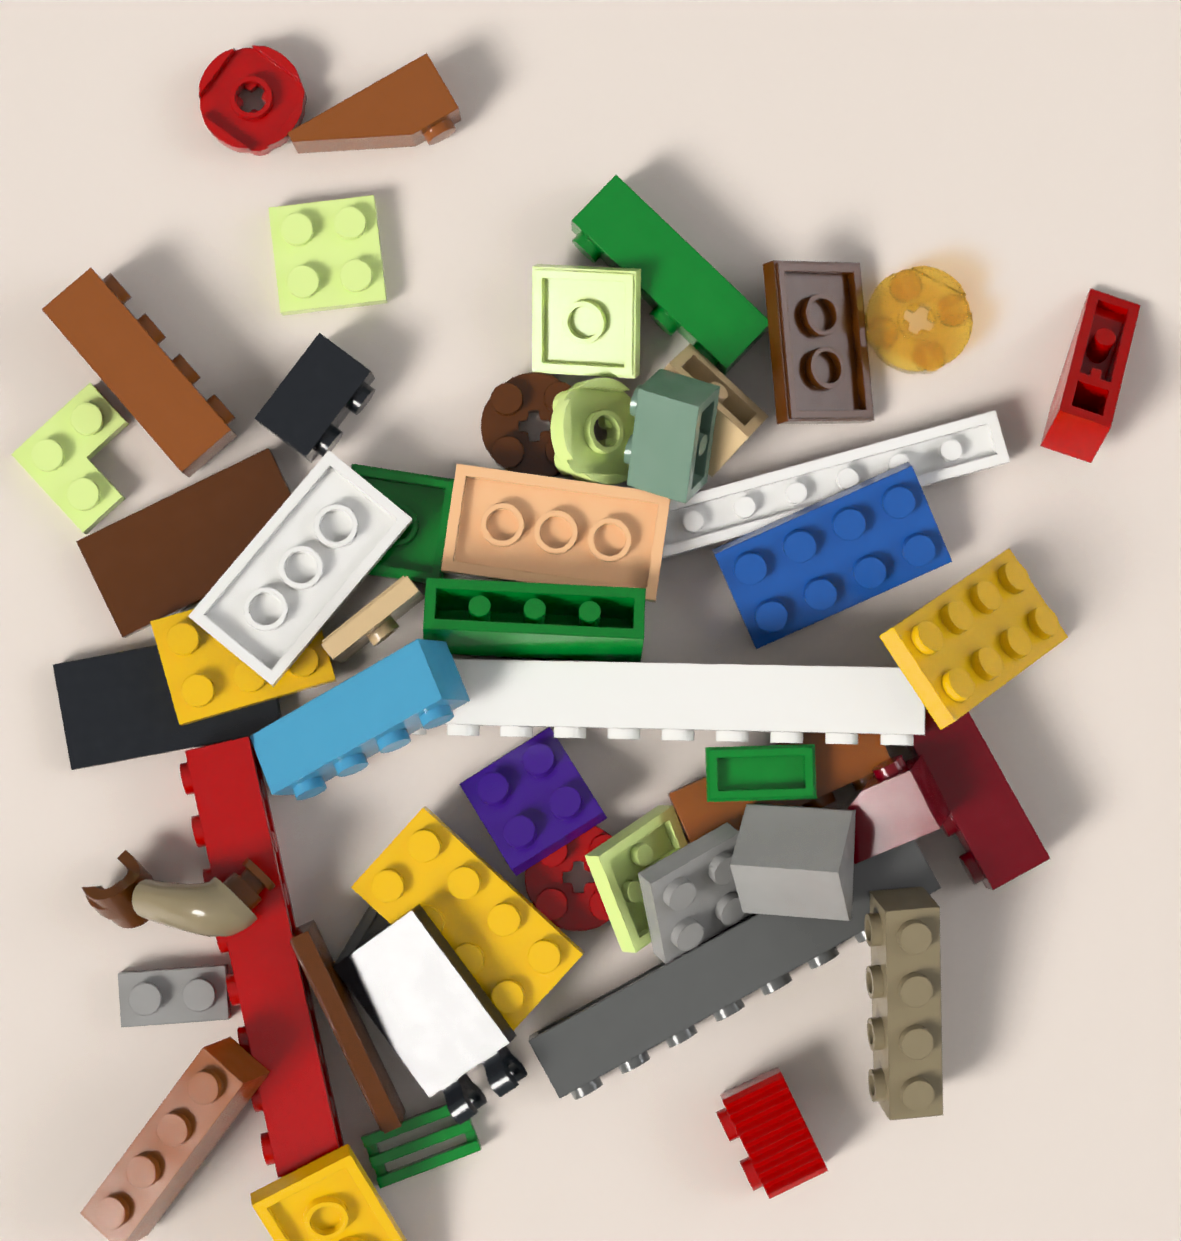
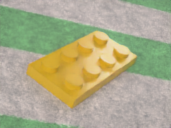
[879,548,1068,730]
[351,806,584,1031]

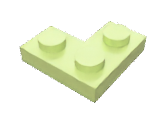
[11,383,129,534]
[585,805,688,953]

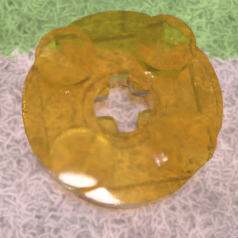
[865,266,973,374]

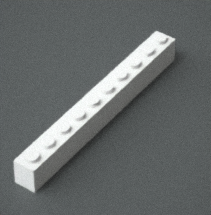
[380,658,926,746]

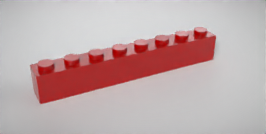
[180,736,344,1178]

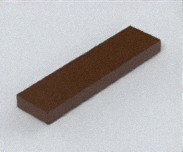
[290,920,406,1134]

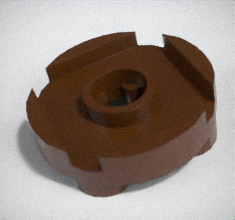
[481,373,571,477]

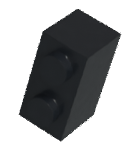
[255,333,375,463]

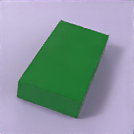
[705,744,817,802]

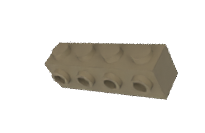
[864,886,943,1120]

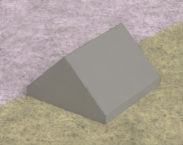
[730,803,856,921]

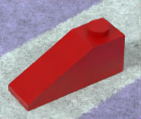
[1040,288,1141,463]

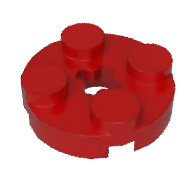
[199,45,307,156]
[525,826,613,931]

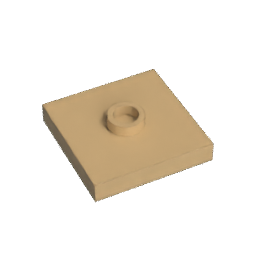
[321,576,425,664]

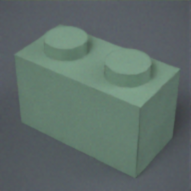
[624,369,720,504]

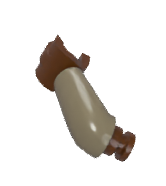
[81,850,276,937]

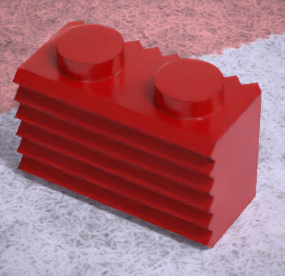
[716,1067,828,1199]

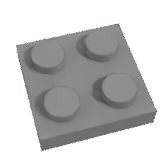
[638,822,753,964]

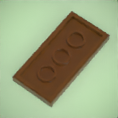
[76,448,292,638]

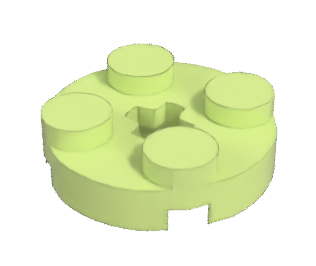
[551,377,635,485]

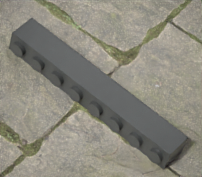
[528,840,941,1100]

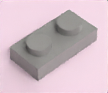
[118,964,231,1027]

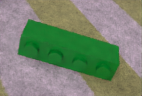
[571,175,768,375]
[423,578,646,663]

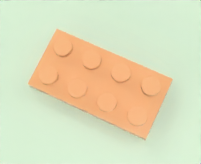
[441,464,670,603]

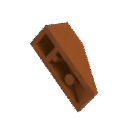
[288,53,461,153]

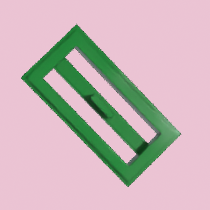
[361,1104,482,1189]

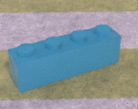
[249,639,470,800]

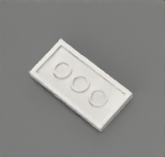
[189,450,412,687]

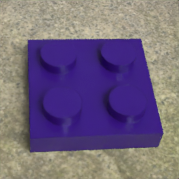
[459,727,607,876]

